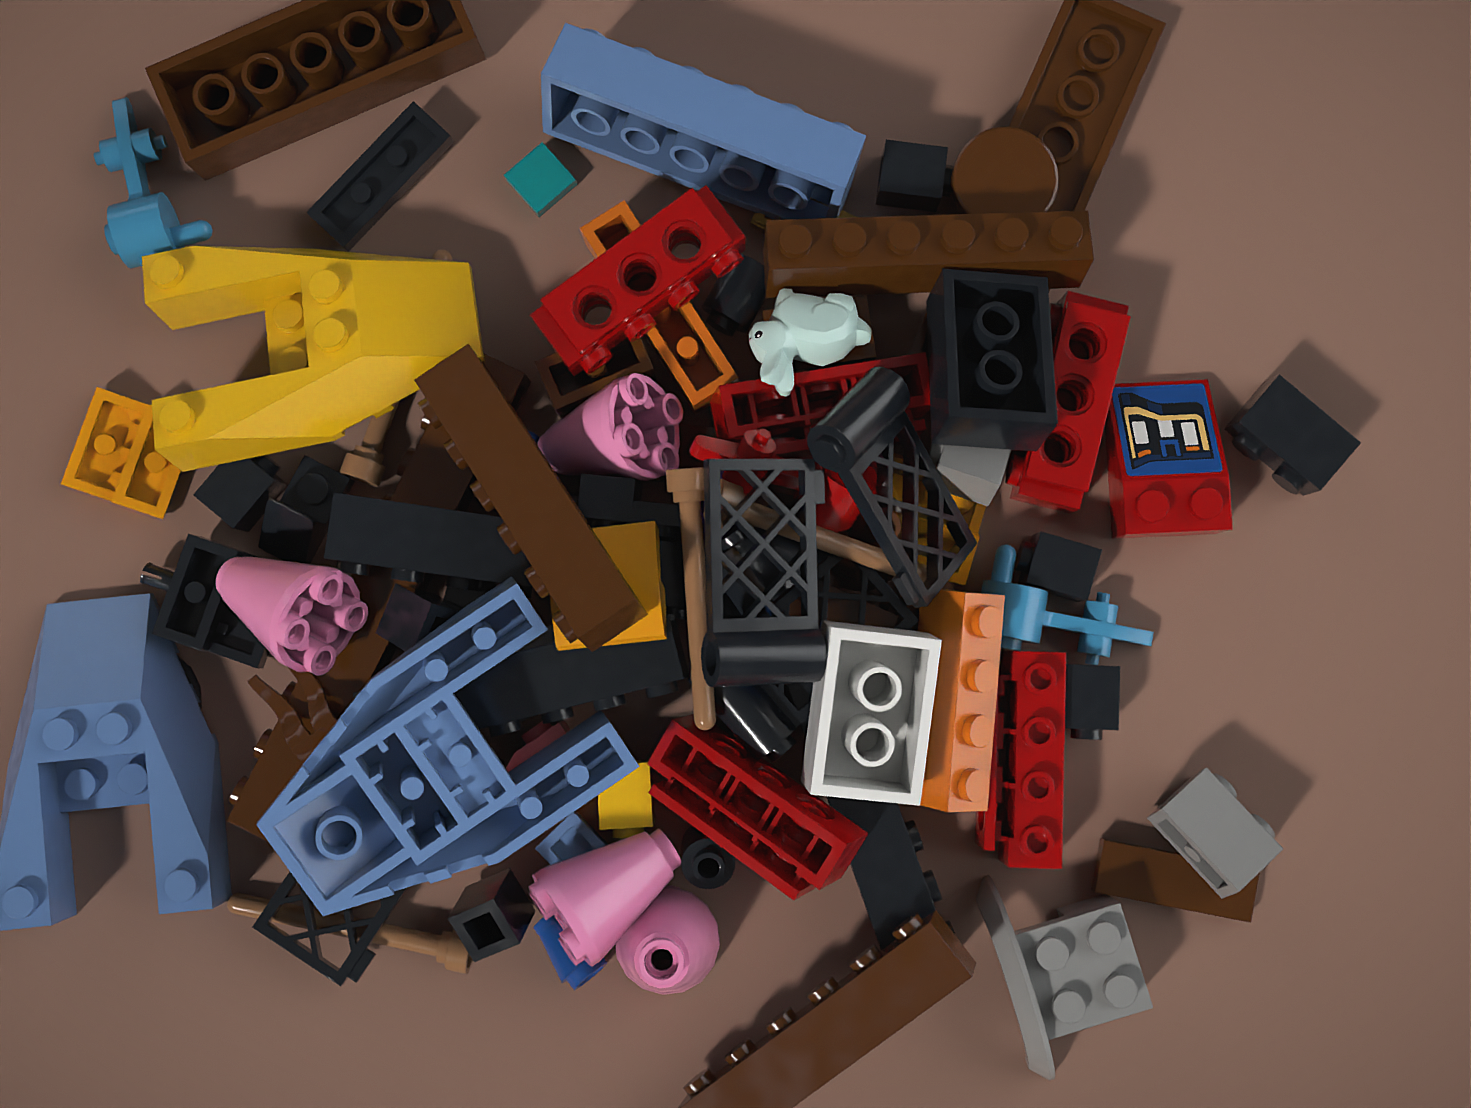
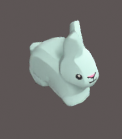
[748,288,872,397]

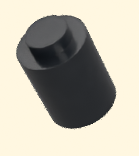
[702,254,766,336]

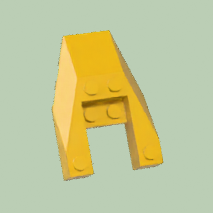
[142,246,484,472]

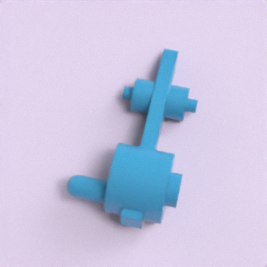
[93,97,213,269]
[981,544,1154,665]

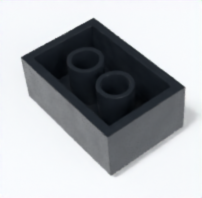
[926,268,1058,451]

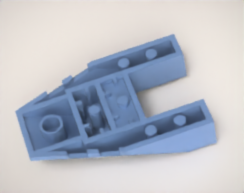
[256,576,640,916]
[0,593,232,931]

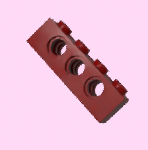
[530,185,746,376]
[1005,291,1131,514]
[710,352,930,459]
[975,651,1066,869]
[647,714,868,900]

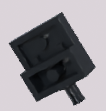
[569,473,681,538]
[140,534,269,669]

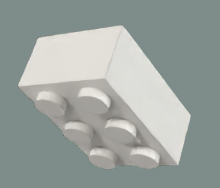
[801,620,942,806]

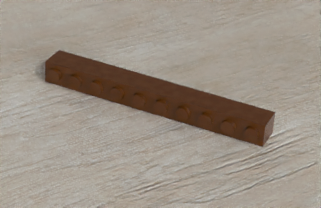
[227,353,531,842]

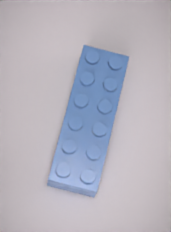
[541,23,866,220]

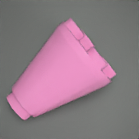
[538,373,683,481]
[216,557,368,676]
[528,828,681,967]
[615,885,720,995]

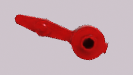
[689,429,877,533]

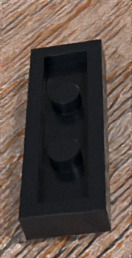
[306,101,454,252]

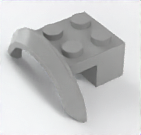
[976,875,1153,1081]

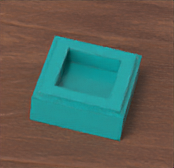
[504,142,578,218]

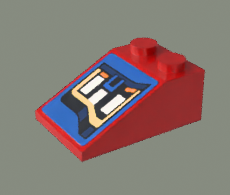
[1105,379,1233,539]

